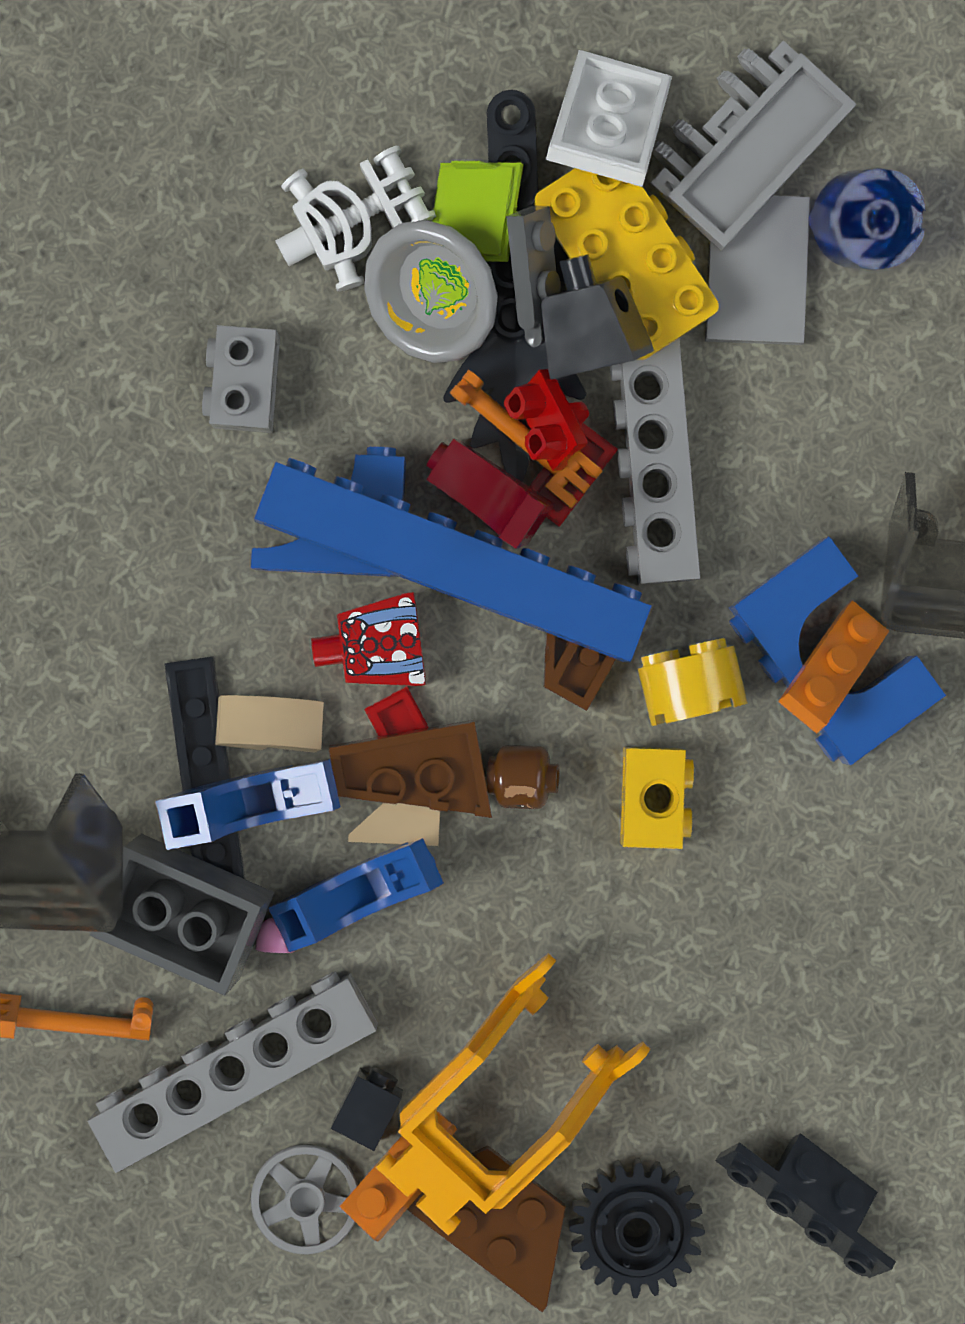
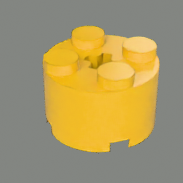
[638,638,748,726]

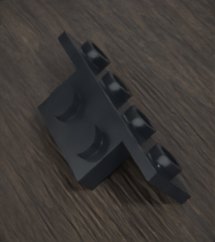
[715,1133,896,1278]

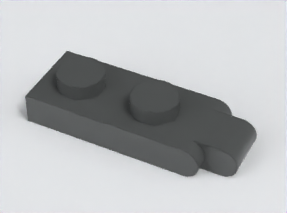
[506,206,561,347]

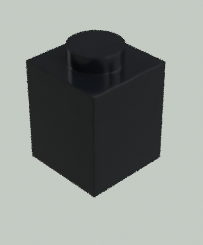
[330,1067,403,1151]

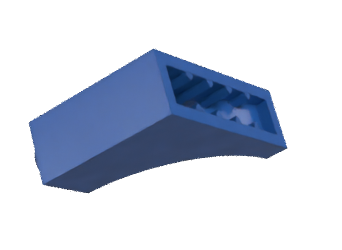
[251,447,406,577]

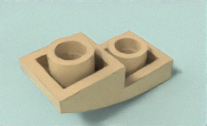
[216,695,324,753]

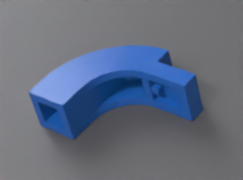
[156,759,341,850]
[269,838,444,952]

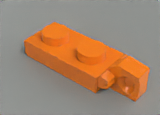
[339,1112,458,1242]

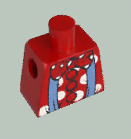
[311,592,426,686]

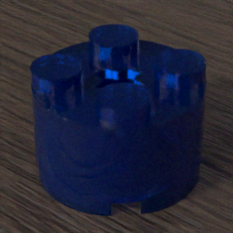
[808,168,926,270]

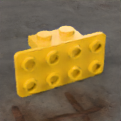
[535,168,719,360]

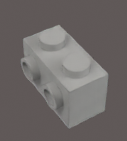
[202,325,280,433]

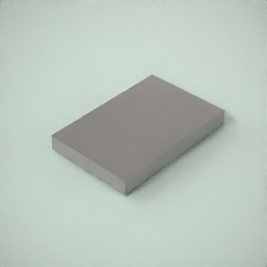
[705,195,810,345]

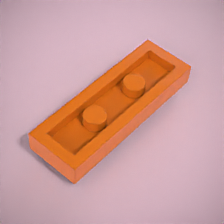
[778,600,889,734]

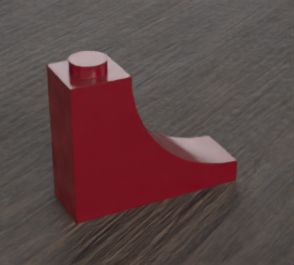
[426,438,555,549]

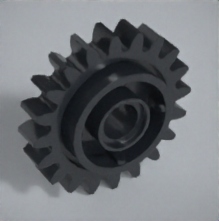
[568,1158,705,1298]

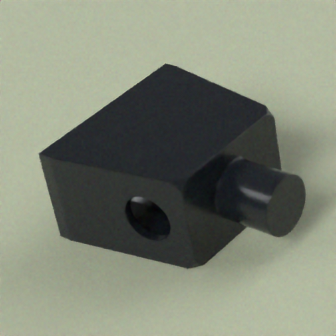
[541,254,654,379]

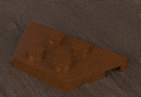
[407,1145,565,1312]

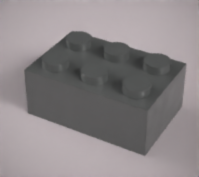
[90,833,275,996]

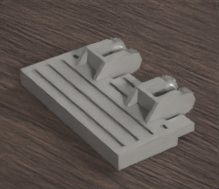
[650,40,857,251]

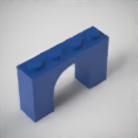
[729,537,946,765]

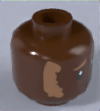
[487,745,560,809]

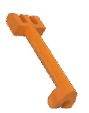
[450,370,603,509]
[0,993,154,1041]

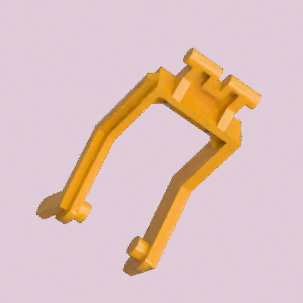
[375,953,650,1235]

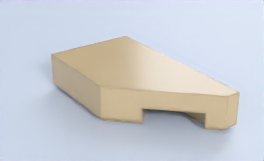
[348,803,440,846]

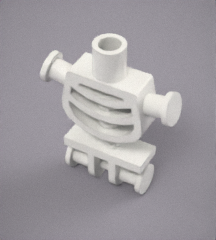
[275,146,436,292]

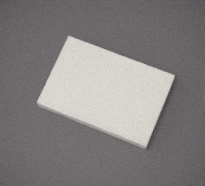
[546,50,672,187]

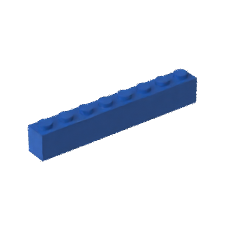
[254,458,652,662]

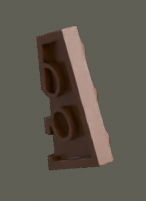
[329,719,492,818]

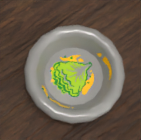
[364,220,498,363]

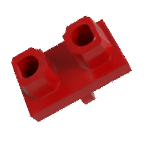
[504,369,589,471]

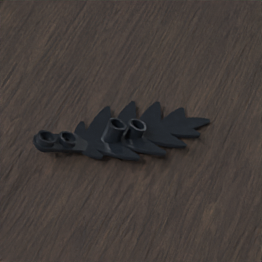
[443,90,587,482]

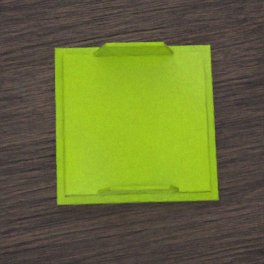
[432,161,523,262]

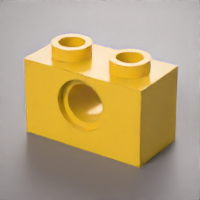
[620,747,694,849]

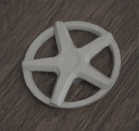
[251,1145,358,1255]

